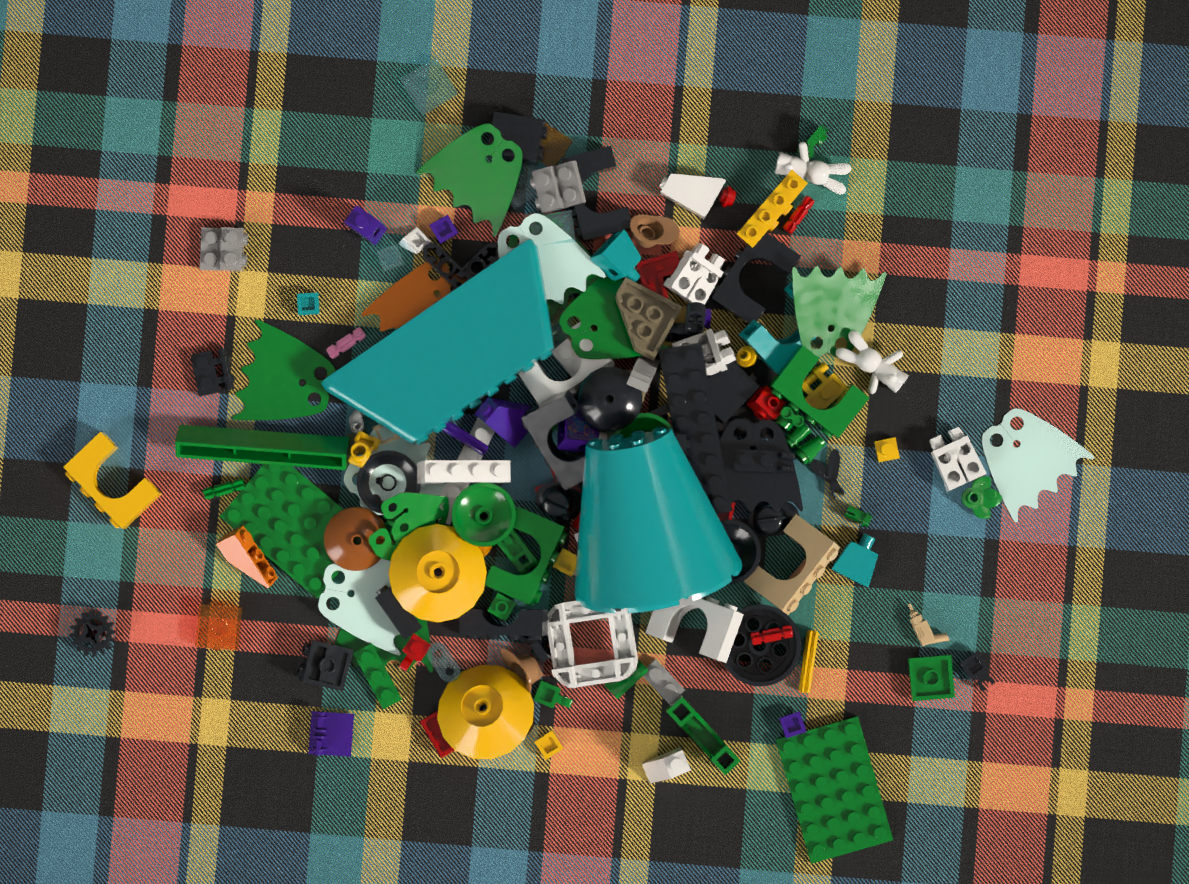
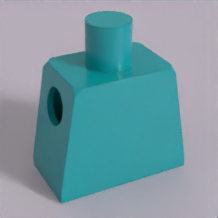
[590,229,641,282]
[830,534,878,587]

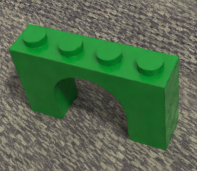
[769,345,870,438]
[485,506,568,606]
[665,694,741,775]

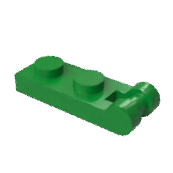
[498,529,539,575]

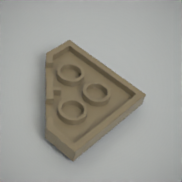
[615,277,682,361]

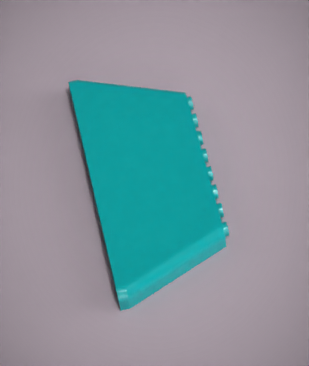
[321,239,555,445]

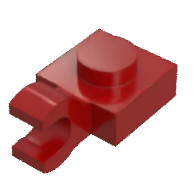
[399,633,432,672]

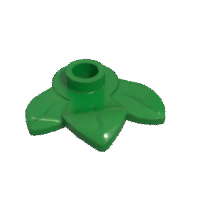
[961,476,1002,519]

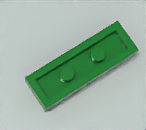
[353,643,402,709]

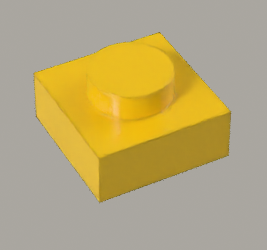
[874,437,900,463]
[553,548,577,577]
[534,730,564,760]

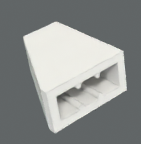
[659,174,726,219]
[642,747,691,784]

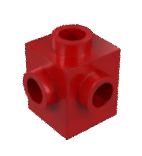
[746,386,785,420]

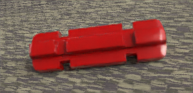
[783,196,815,234]
[751,625,793,645]

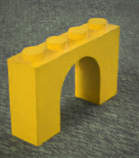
[64,432,162,529]

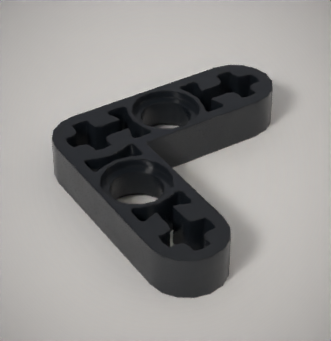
[422,243,499,289]
[664,302,706,342]

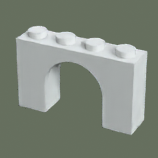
[518,322,615,404]
[417,460,510,484]
[645,596,744,663]

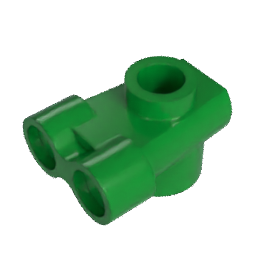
[775,406,804,431]

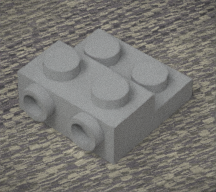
[530,161,586,213]
[200,227,248,272]

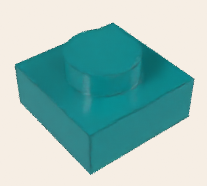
[297,292,320,316]

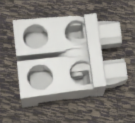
[663,243,725,305]
[672,329,736,375]
[930,427,987,492]

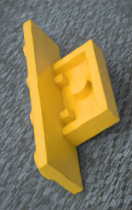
[737,170,808,248]

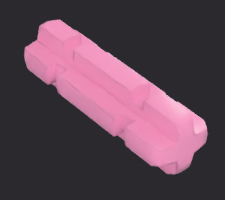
[326,327,366,359]

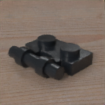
[191,347,235,397]

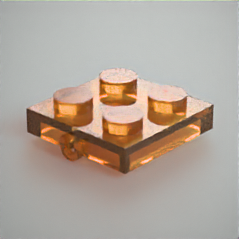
[195,603,242,651]

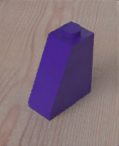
[475,398,532,448]

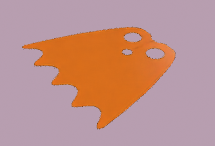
[361,260,466,331]

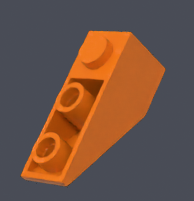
[216,525,278,588]

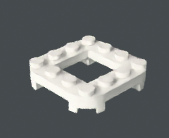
[548,601,638,688]

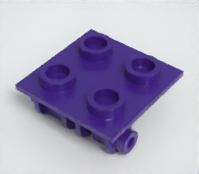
[308,711,354,757]

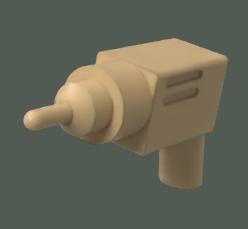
[908,603,950,646]

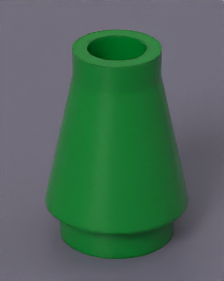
[794,435,826,465]

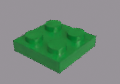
[908,655,955,701]

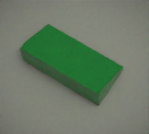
[604,659,648,699]

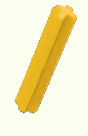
[798,630,819,693]

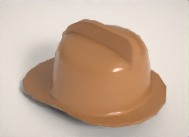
[630,214,680,248]
[500,648,543,692]

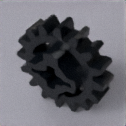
[69,610,117,657]

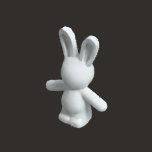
[775,142,851,194]
[836,331,909,394]

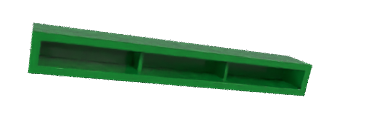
[175,424,349,470]

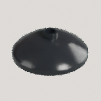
[578,367,642,431]
[356,450,421,514]
[720,520,761,584]

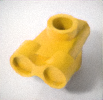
[348,431,381,468]

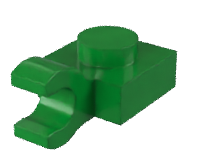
[797,124,829,160]
[533,680,573,708]

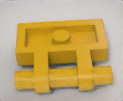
[802,362,846,409]

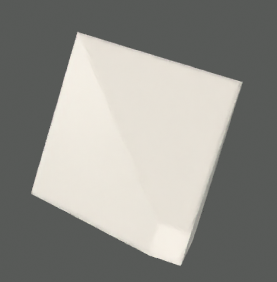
[399,227,431,254]

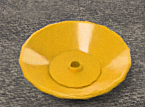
[388,524,487,622]
[437,665,534,759]

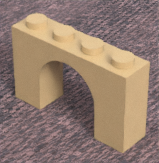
[744,514,840,615]

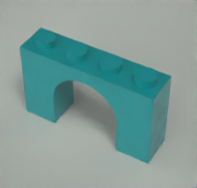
[739,282,817,373]

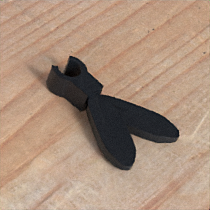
[808,449,844,500]

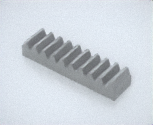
[627,355,660,392]

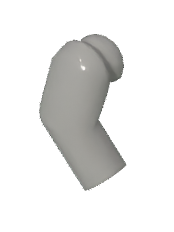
[349,409,364,434]

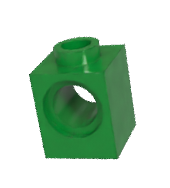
[487,592,517,622]

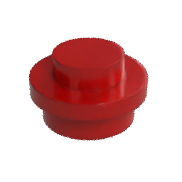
[719,186,736,207]

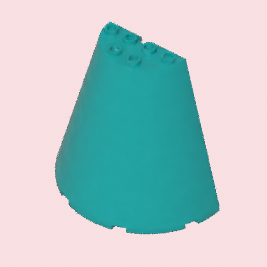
[574,427,742,613]

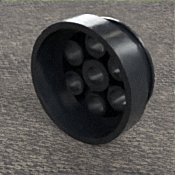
[723,604,801,686]

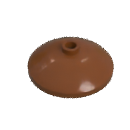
[324,507,386,571]

